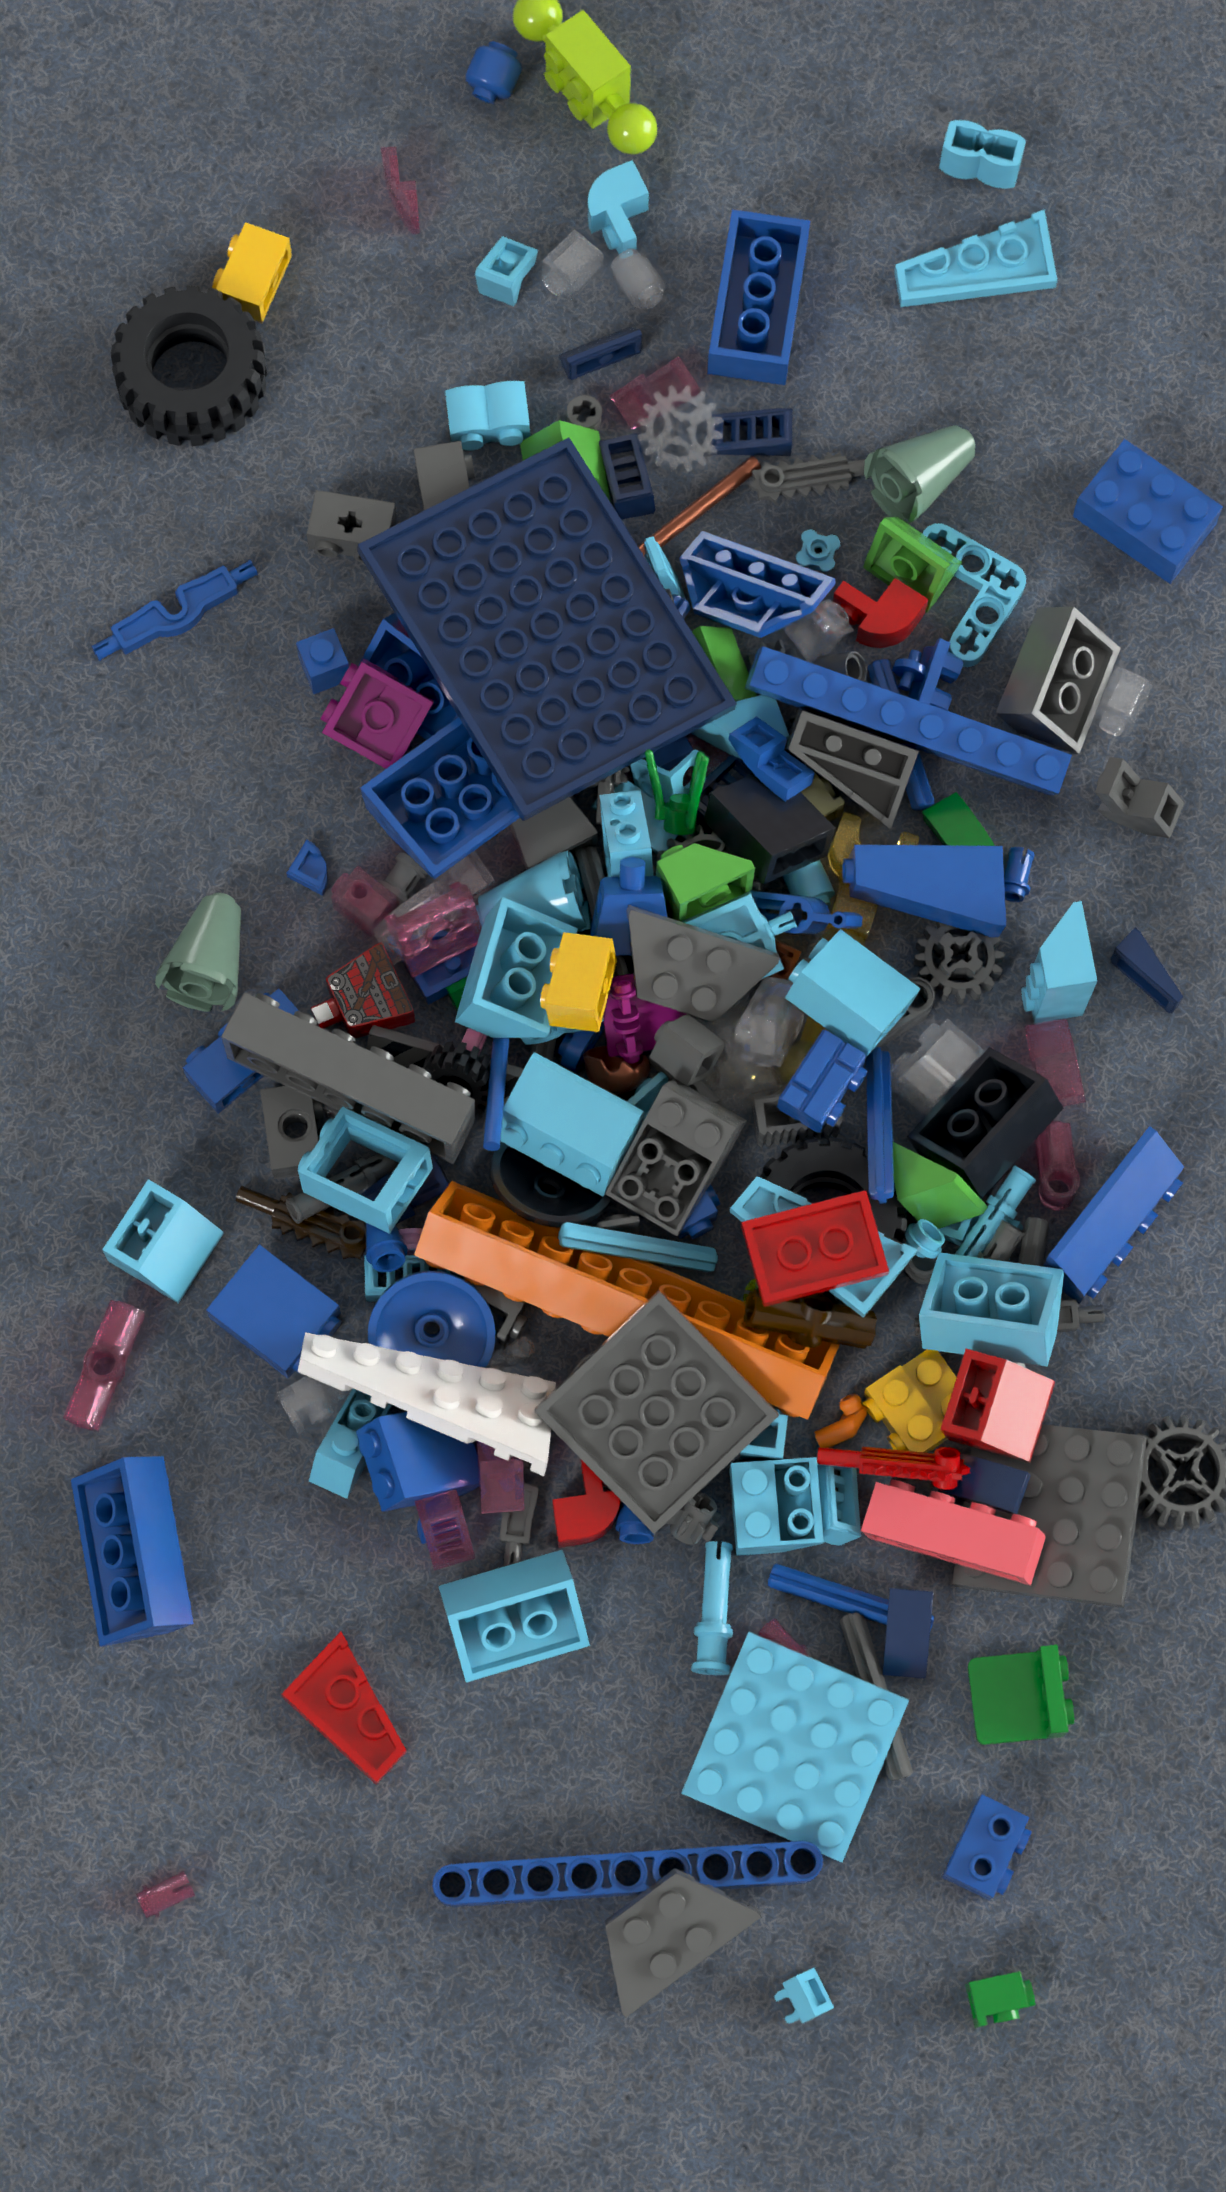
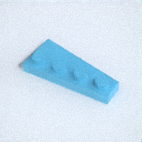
[894,209,1058,307]
[730,1176,918,1318]

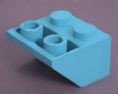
[102,1179,224,1304]
[729,1457,824,1556]

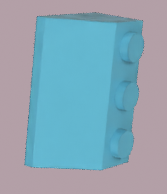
[455,897,578,1038]
[1021,901,1097,1023]
[501,1052,644,1196]
[919,1252,1064,1367]
[438,1550,590,1683]

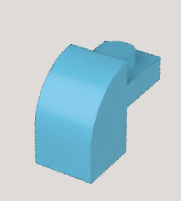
[588,160,649,260]

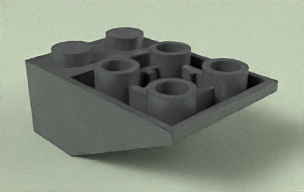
[605,1079,747,1236]

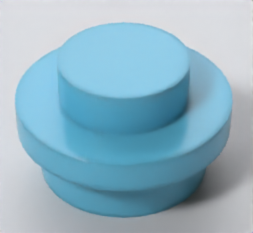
[905,1219,945,1259]

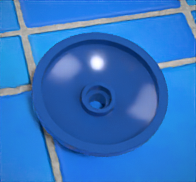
[368,1271,495,1368]

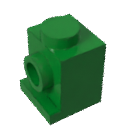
[965,1971,1035,2028]

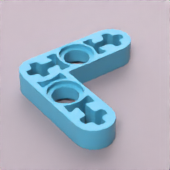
[922,523,1026,667]

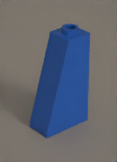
[842,845,1006,937]

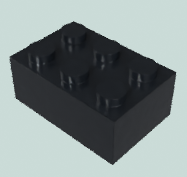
[907,1047,1064,1199]

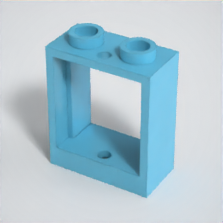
[599,790,653,877]
[298,1107,433,1234]

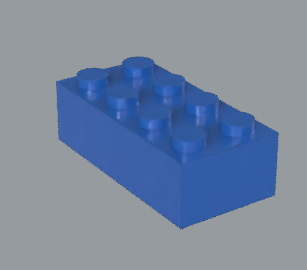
[707,209,810,385]

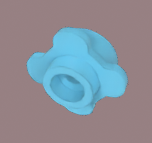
[796,529,840,572]

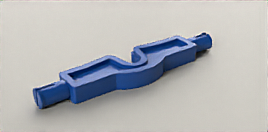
[91,560,258,661]

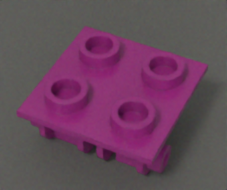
[603,973,687,1063]

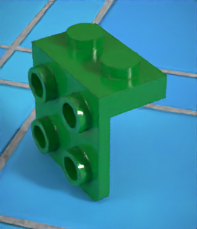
[967,1644,1074,1745]

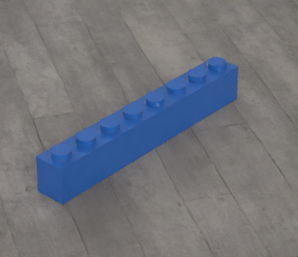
[744,646,1072,796]

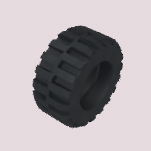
[111,285,267,446]
[747,1138,907,1302]

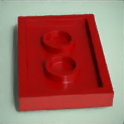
[741,1190,889,1307]

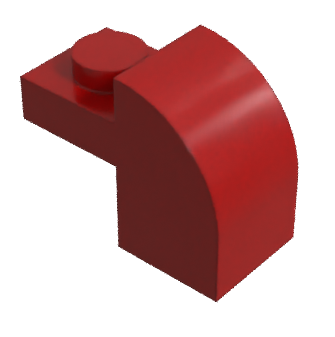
[832,578,928,648]
[552,1459,621,1548]

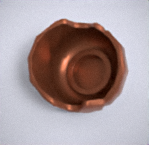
[583,1046,650,1095]

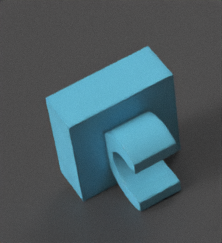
[774,1968,834,2024]

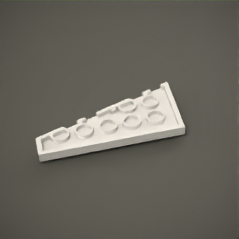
[298,1332,556,1476]

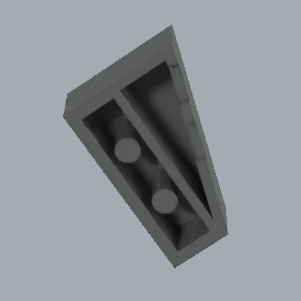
[786,708,919,829]

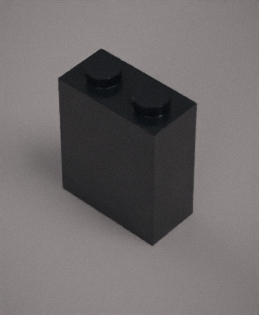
[703,772,835,884]

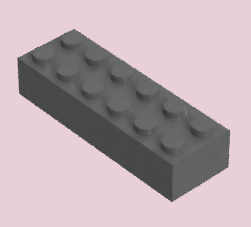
[221,992,475,1164]

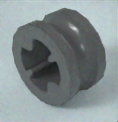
[567,395,602,430]

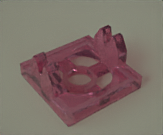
[385,881,482,977]

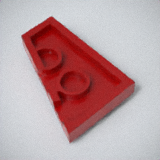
[281,1632,406,1785]

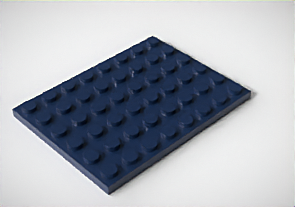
[357,437,737,821]

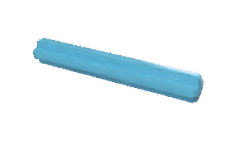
[558,1222,718,1272]

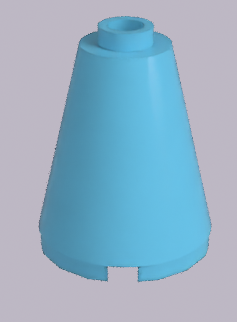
[473,851,591,932]

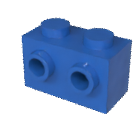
[942,1794,1032,1900]

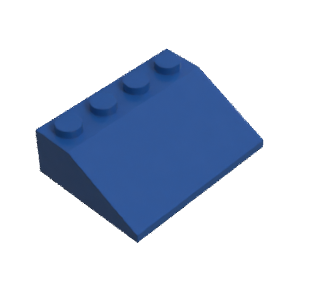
[360,717,520,879]

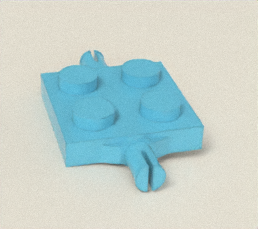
[682,892,797,979]

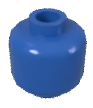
[465,41,522,104]

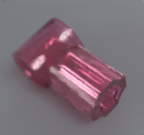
[1035,1121,1080,1211]

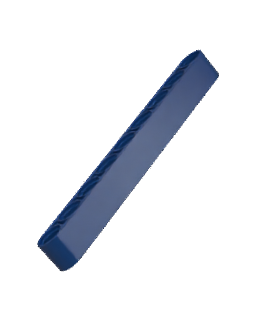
[432,1841,823,1907]

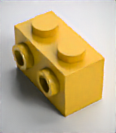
[212,222,292,323]
[540,932,617,1032]

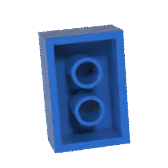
[1073,439,1223,584]

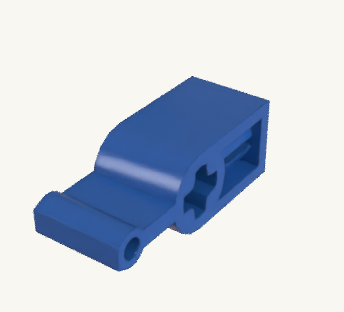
[749,891,863,934]

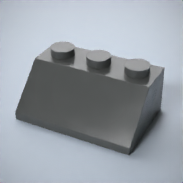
[996,607,1121,754]

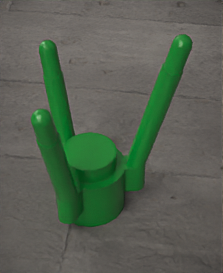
[645,749,709,835]

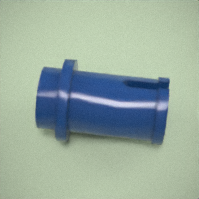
[1004,847,1035,902]

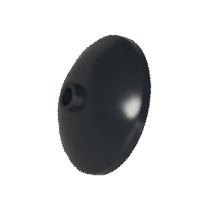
[490,1142,612,1228]

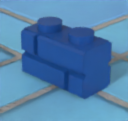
[777,1030,868,1133]

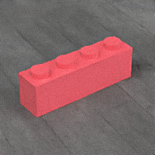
[861,1479,1046,1586]

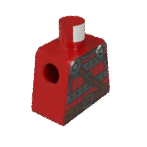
[310,942,415,1038]

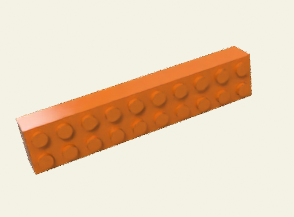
[414,1181,840,1420]

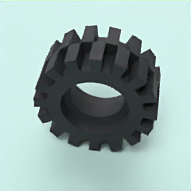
[422,1041,491,1117]

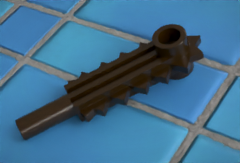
[236,1186,366,1260]

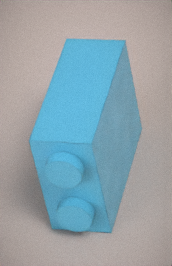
[785,929,921,1057]

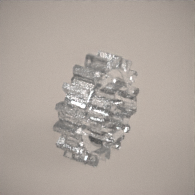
[637,385,723,472]

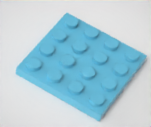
[681,1631,909,1862]

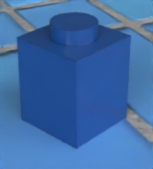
[296,628,349,694]

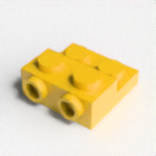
[863,1349,957,1453]

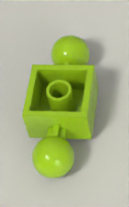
[513,0,657,155]

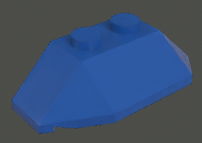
[680,531,836,638]

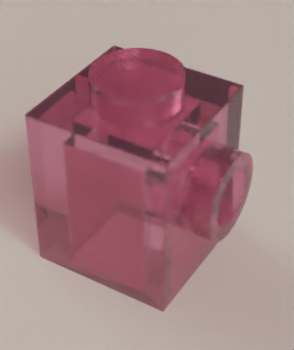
[331,866,397,937]

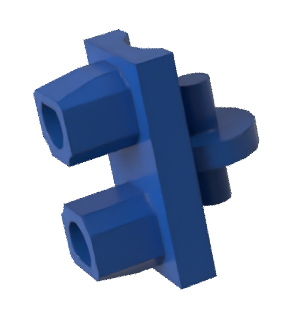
[892,638,964,711]

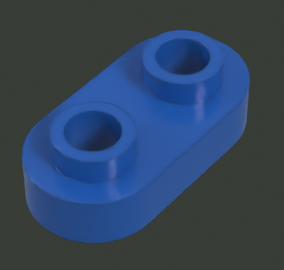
[558,1020,605,1073]

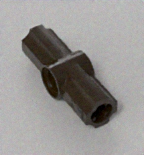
[743,1289,877,1349]

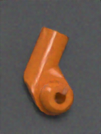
[814,1393,868,1448]

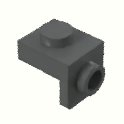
[475,1285,528,1347]

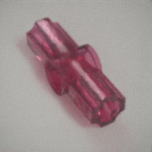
[63,1300,146,1432]

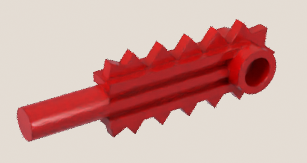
[817,1446,970,1490]

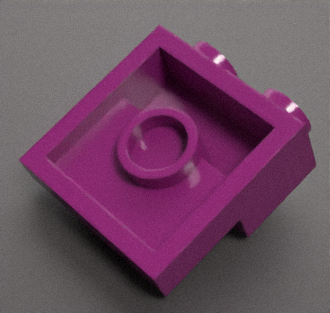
[320,658,434,769]

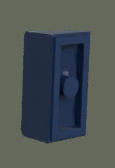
[559,327,642,380]

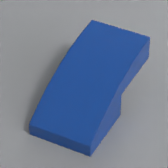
[728,716,815,802]

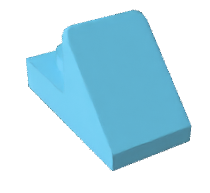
[475,236,538,306]

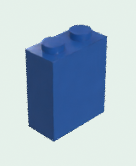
[206,1244,341,1379]
[356,1412,486,1512]

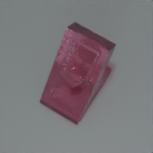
[476,1440,524,1513]

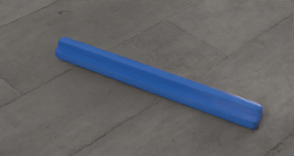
[866,1047,894,1204]

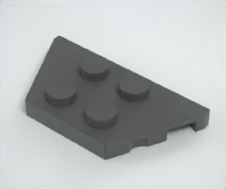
[626,905,780,1022]
[605,1868,761,2018]

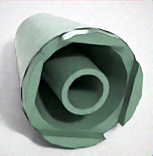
[864,425,975,523]
[155,893,241,1012]

